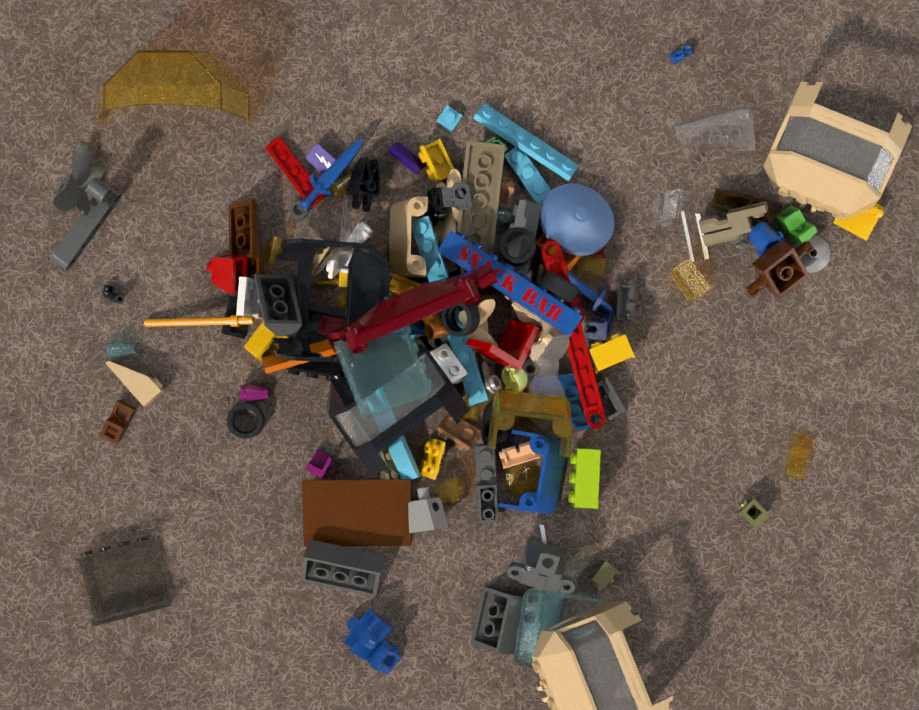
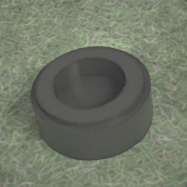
[289,200,309,220]

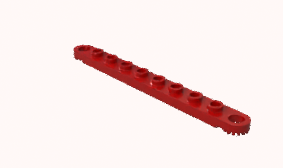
[542,240,606,428]

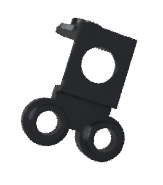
[427,183,472,222]

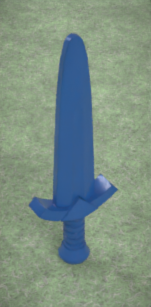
[300,140,363,209]

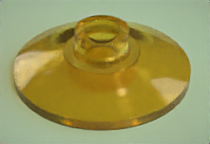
[503,461,540,496]

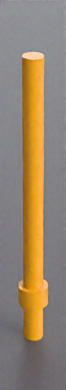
[144,315,255,327]

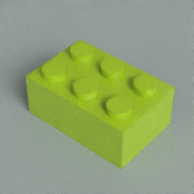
[568,448,601,509]

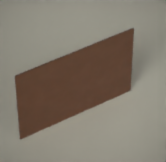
[302,479,411,547]

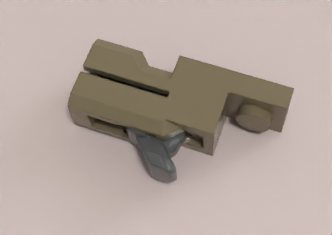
[699,201,768,248]

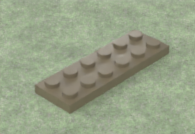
[457,141,505,254]

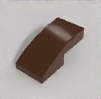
[99,400,136,445]

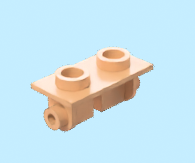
[499,441,540,469]

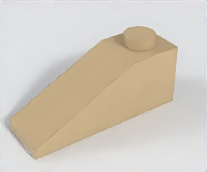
[105,361,164,407]

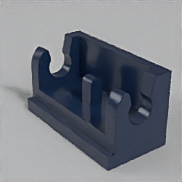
[585,311,614,341]

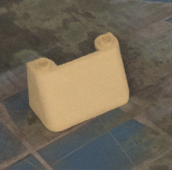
[389,196,429,279]

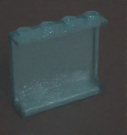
[334,325,434,421]

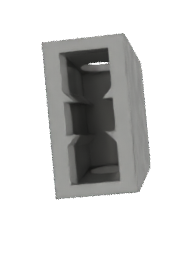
[408,487,448,533]

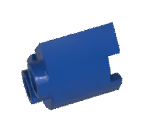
[366,639,402,675]

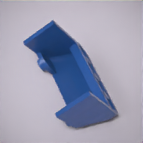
[498,429,567,514]

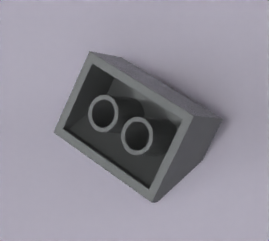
[254,274,302,336]
[471,586,527,654]

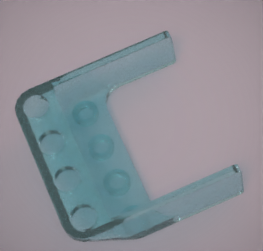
[514,588,602,677]

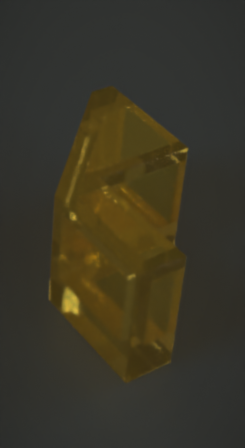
[784,433,812,480]

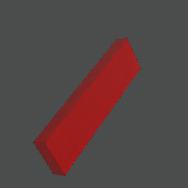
[265,136,326,209]

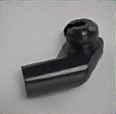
[102,285,124,304]

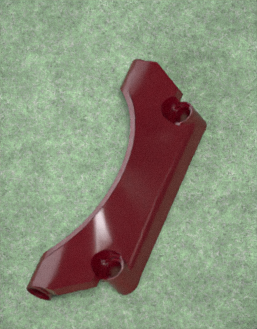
[326,263,498,354]

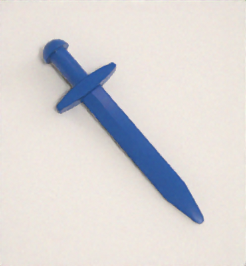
[567,271,616,317]

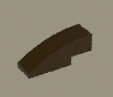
[711,188,773,222]

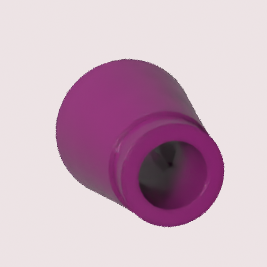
[240,383,268,402]

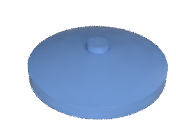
[539,183,615,256]

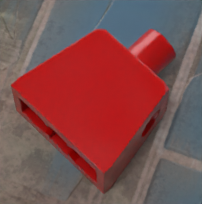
[207,254,247,295]

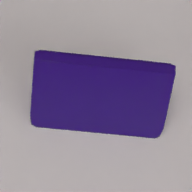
[388,142,426,176]

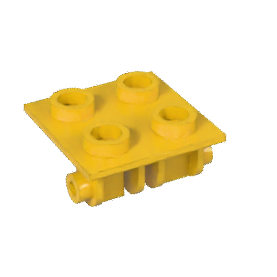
[833,203,884,241]
[420,437,446,480]

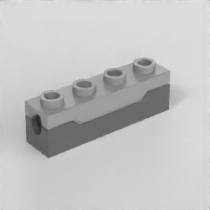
[502,200,542,276]

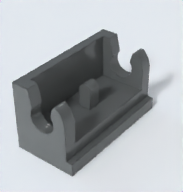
[597,378,626,422]

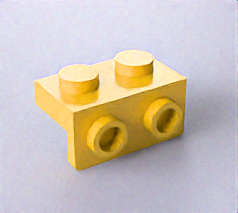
[418,139,454,184]

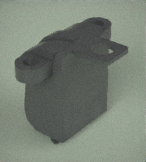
[507,539,575,594]

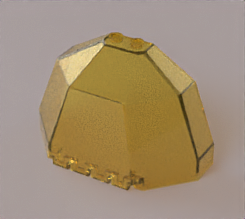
[96,50,252,124]

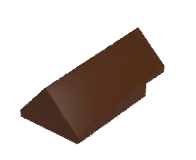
[228,199,265,279]

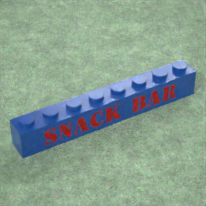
[438,231,583,337]

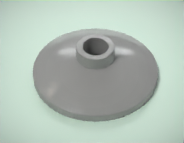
[793,235,831,273]

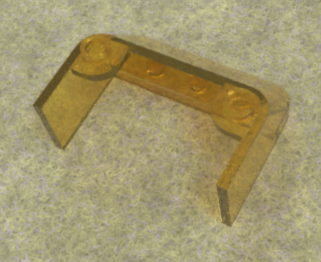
[487,390,572,457]

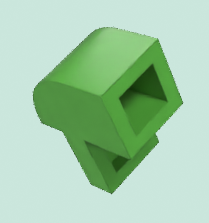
[776,205,818,244]

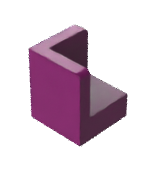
[305,449,334,478]

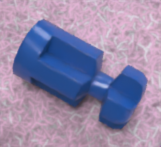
[669,45,692,65]

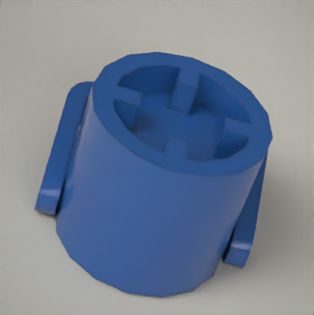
[747,222,784,257]

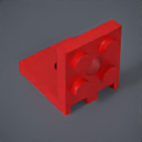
[465,319,540,370]

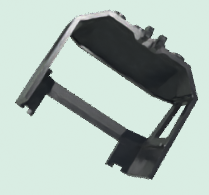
[272,238,392,364]

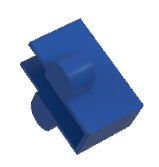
[343,609,393,661]

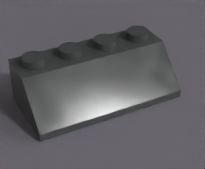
[301,539,385,597]

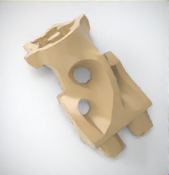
[505,296,560,362]

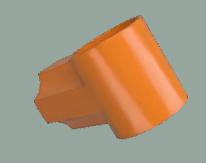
[422,313,449,340]

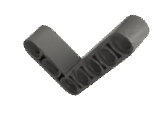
[51,177,122,271]

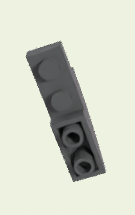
[475,444,498,523]

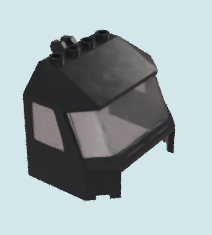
[326,336,470,478]

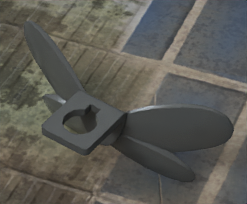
[53,141,106,216]

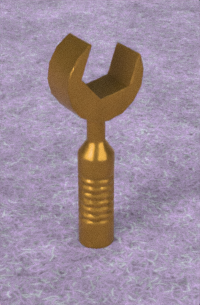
[295,277,339,291]

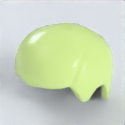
[501,366,528,395]

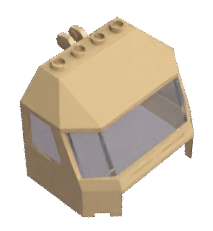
[764,82,912,219]
[532,601,673,710]

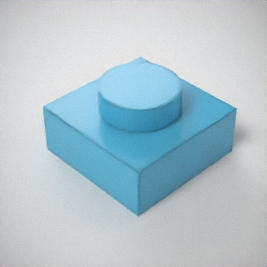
[436,105,463,132]

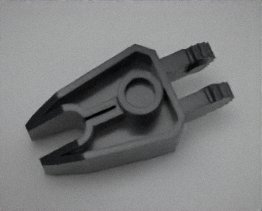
[347,157,380,213]

